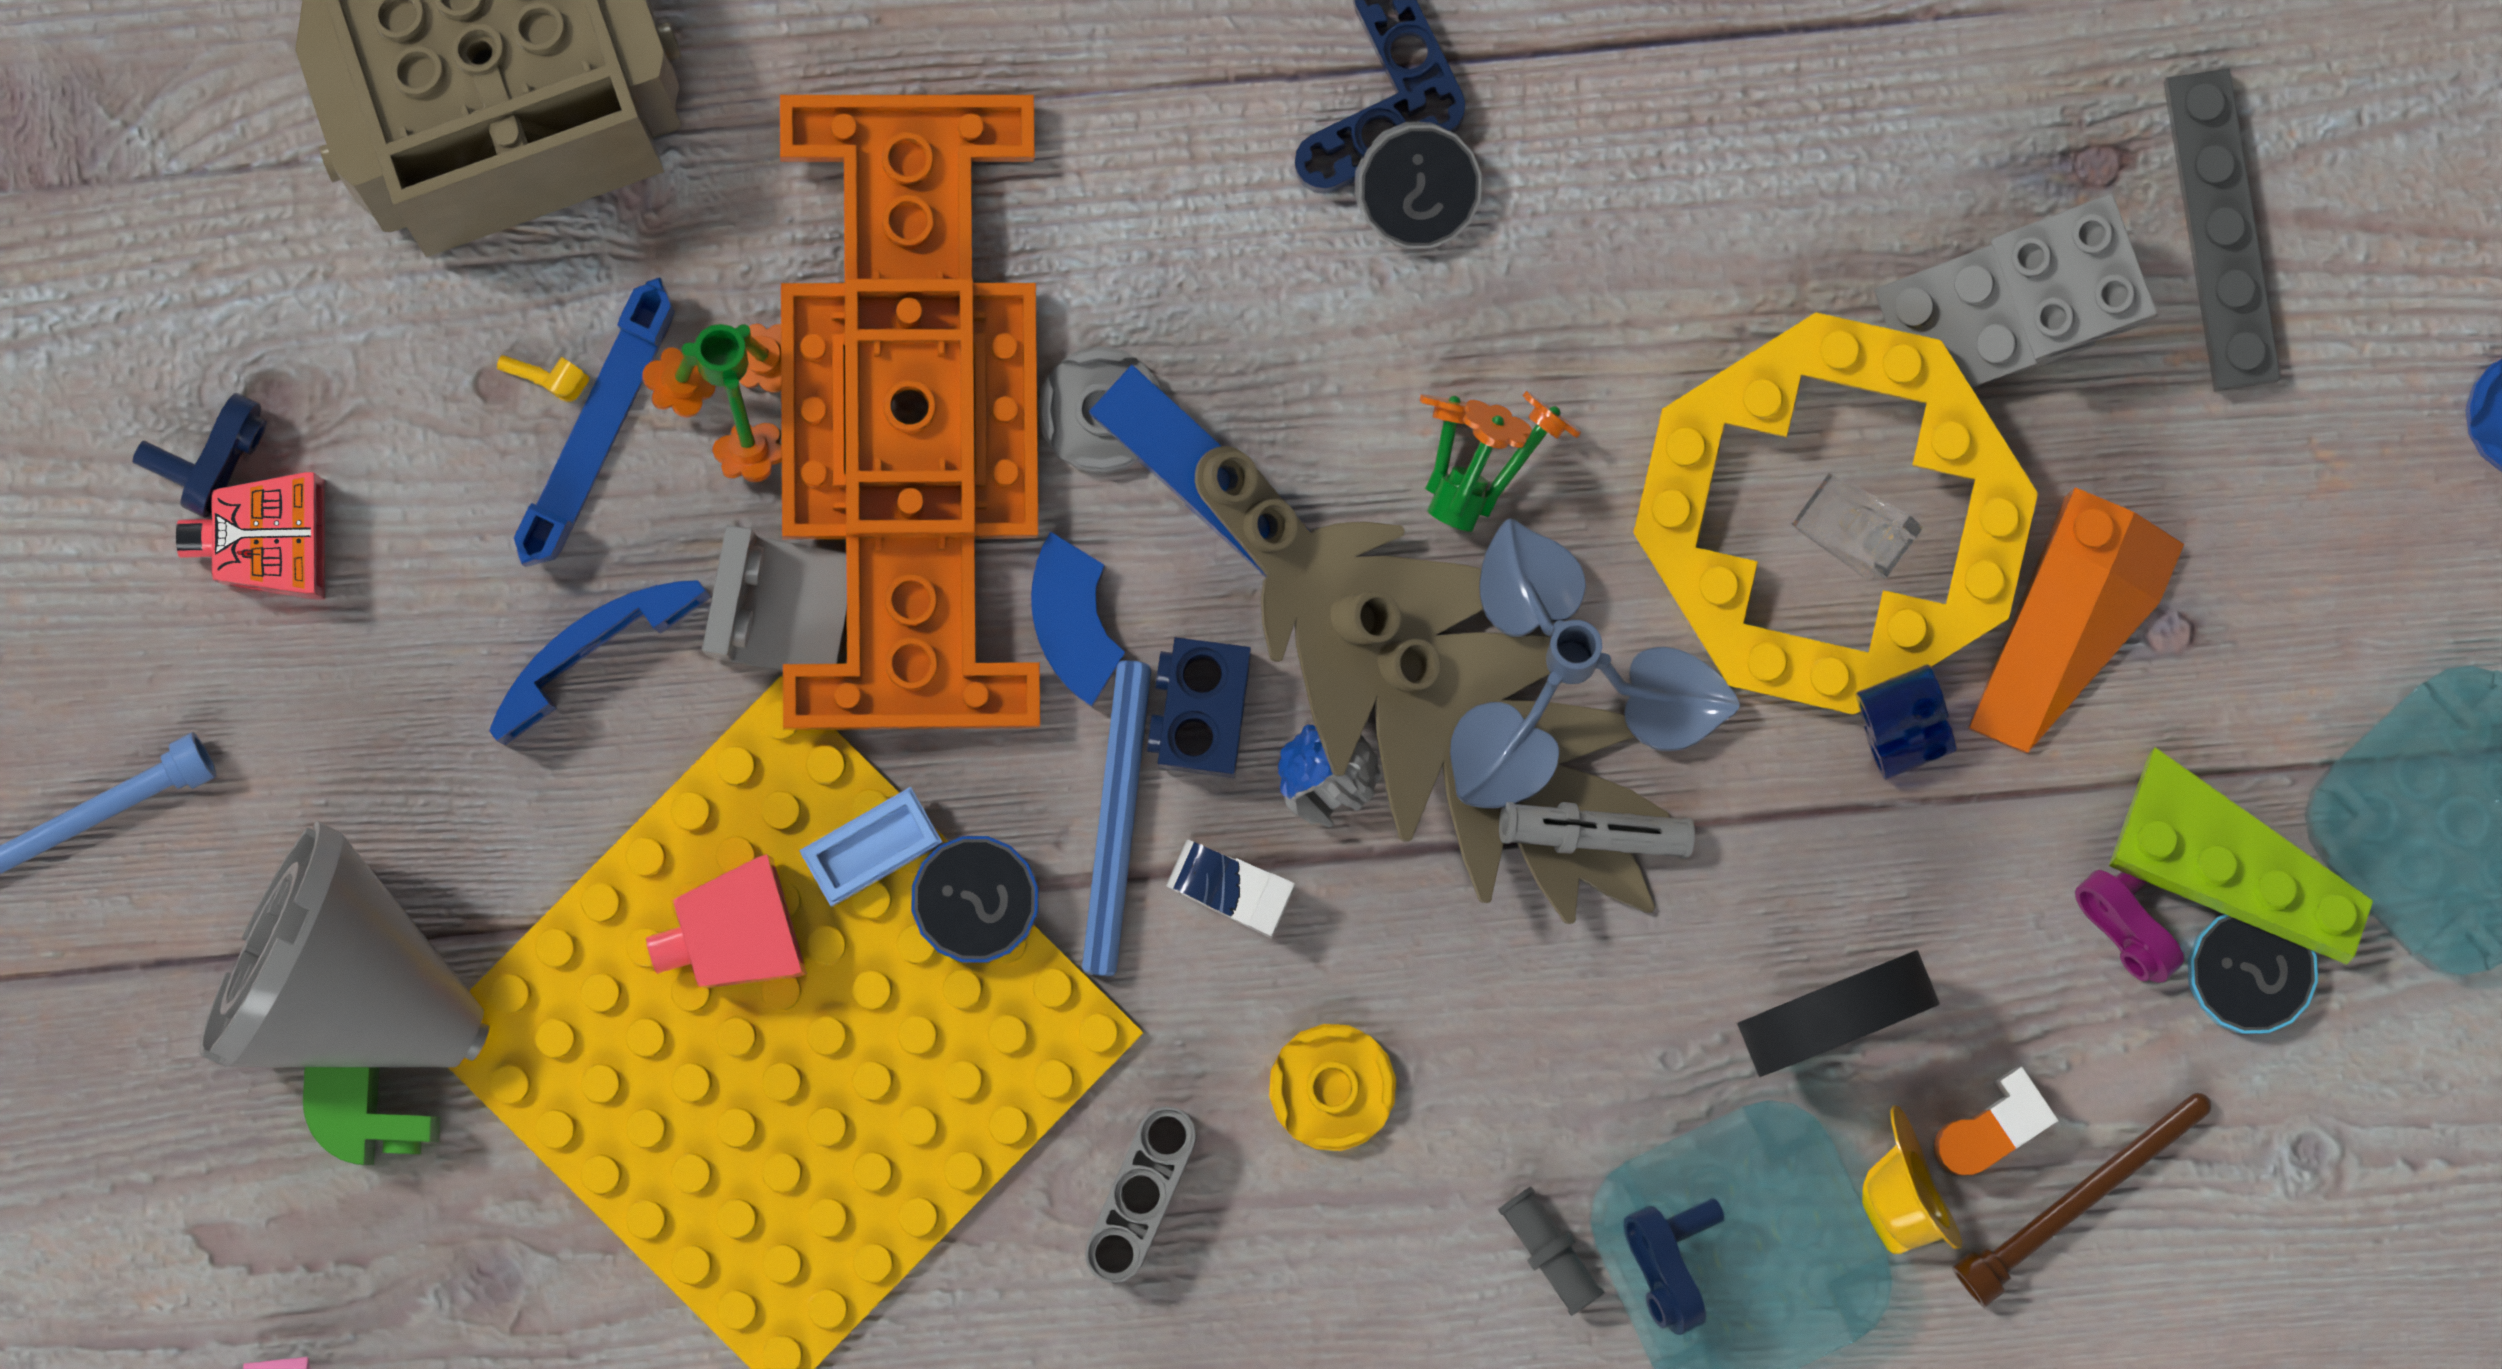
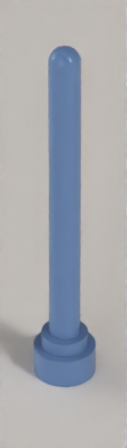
[0,732,217,874]

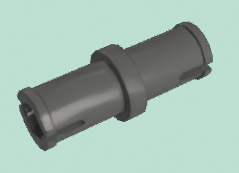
[1498,1186,1605,1316]

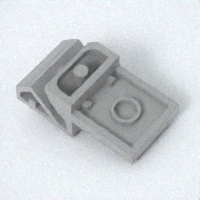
[1874,193,2159,410]

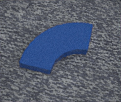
[1031,532,1126,707]

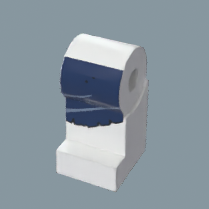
[1166,840,1295,939]

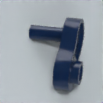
[132,393,267,518]
[1623,1198,1725,1335]

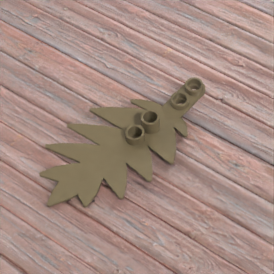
[1195,446,1670,924]

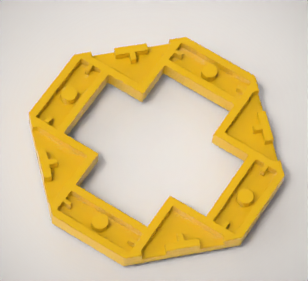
[1633,312,2038,715]

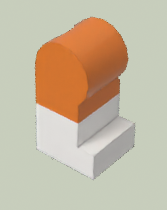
[1934,1067,2058,1175]

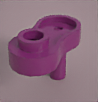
[2075,870,2184,983]

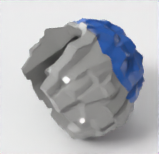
[1278,724,1381,828]

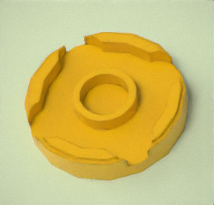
[1269,1024,1396,1151]

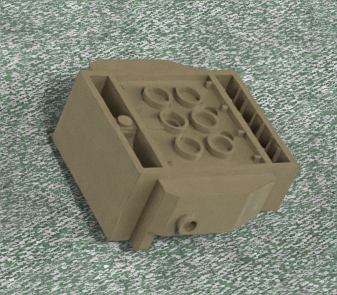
[295,0,682,258]

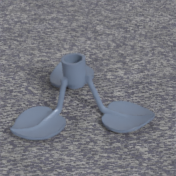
[1450,518,1740,808]

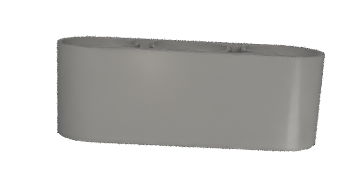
[1085,1106,1197,1283]

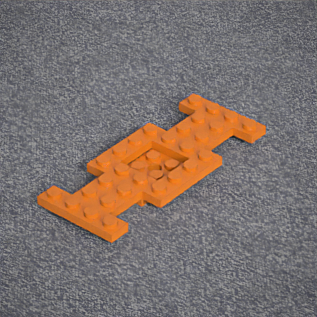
[780,95,1040,730]

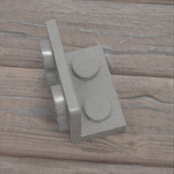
[702,525,847,671]

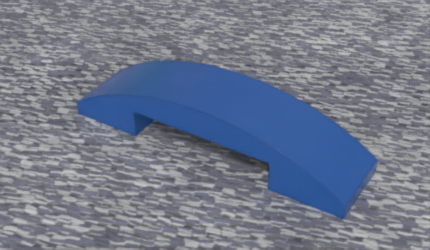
[489,580,712,746]

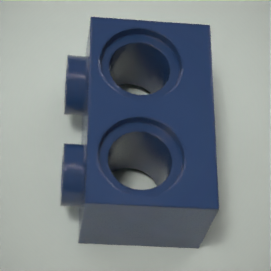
[1147,637,1251,778]

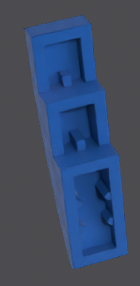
[1089,364,1311,578]

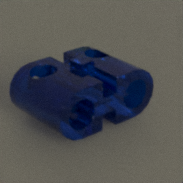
[1855,664,1957,780]

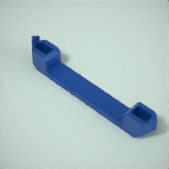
[514,277,675,567]

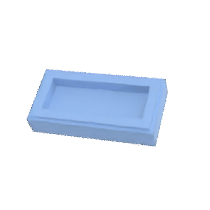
[799,787,944,907]

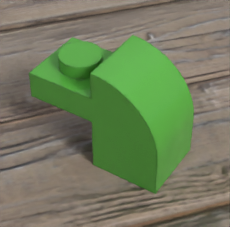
[303,1067,441,1165]

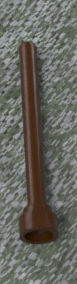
[1952,1093,2211,1308]

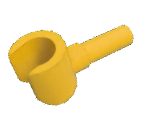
[497,355,590,402]

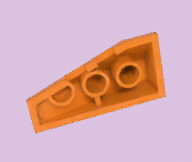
[1968,487,2184,754]

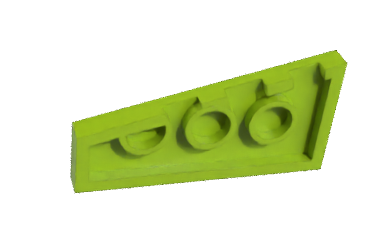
[2109,747,2373,965]

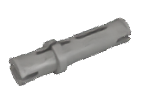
[1499,802,1695,859]

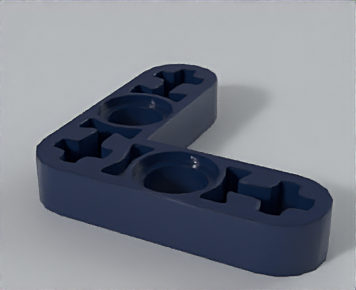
[1295,0,1465,194]

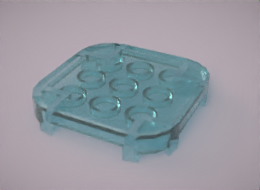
[2305,666,2502,976]
[1588,1100,1892,1369]

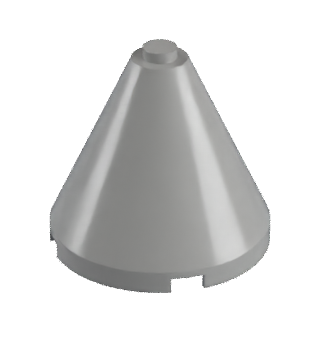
[199,821,490,1067]

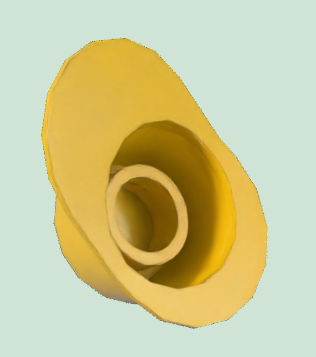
[1862,1105,1962,1254]

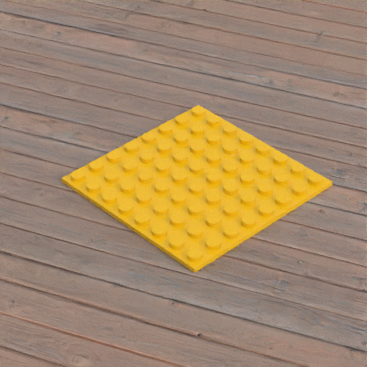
[448,676,1144,1369]

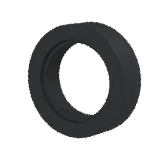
[1737,950,1940,1077]

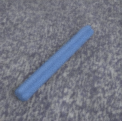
[1082,660,1151,977]

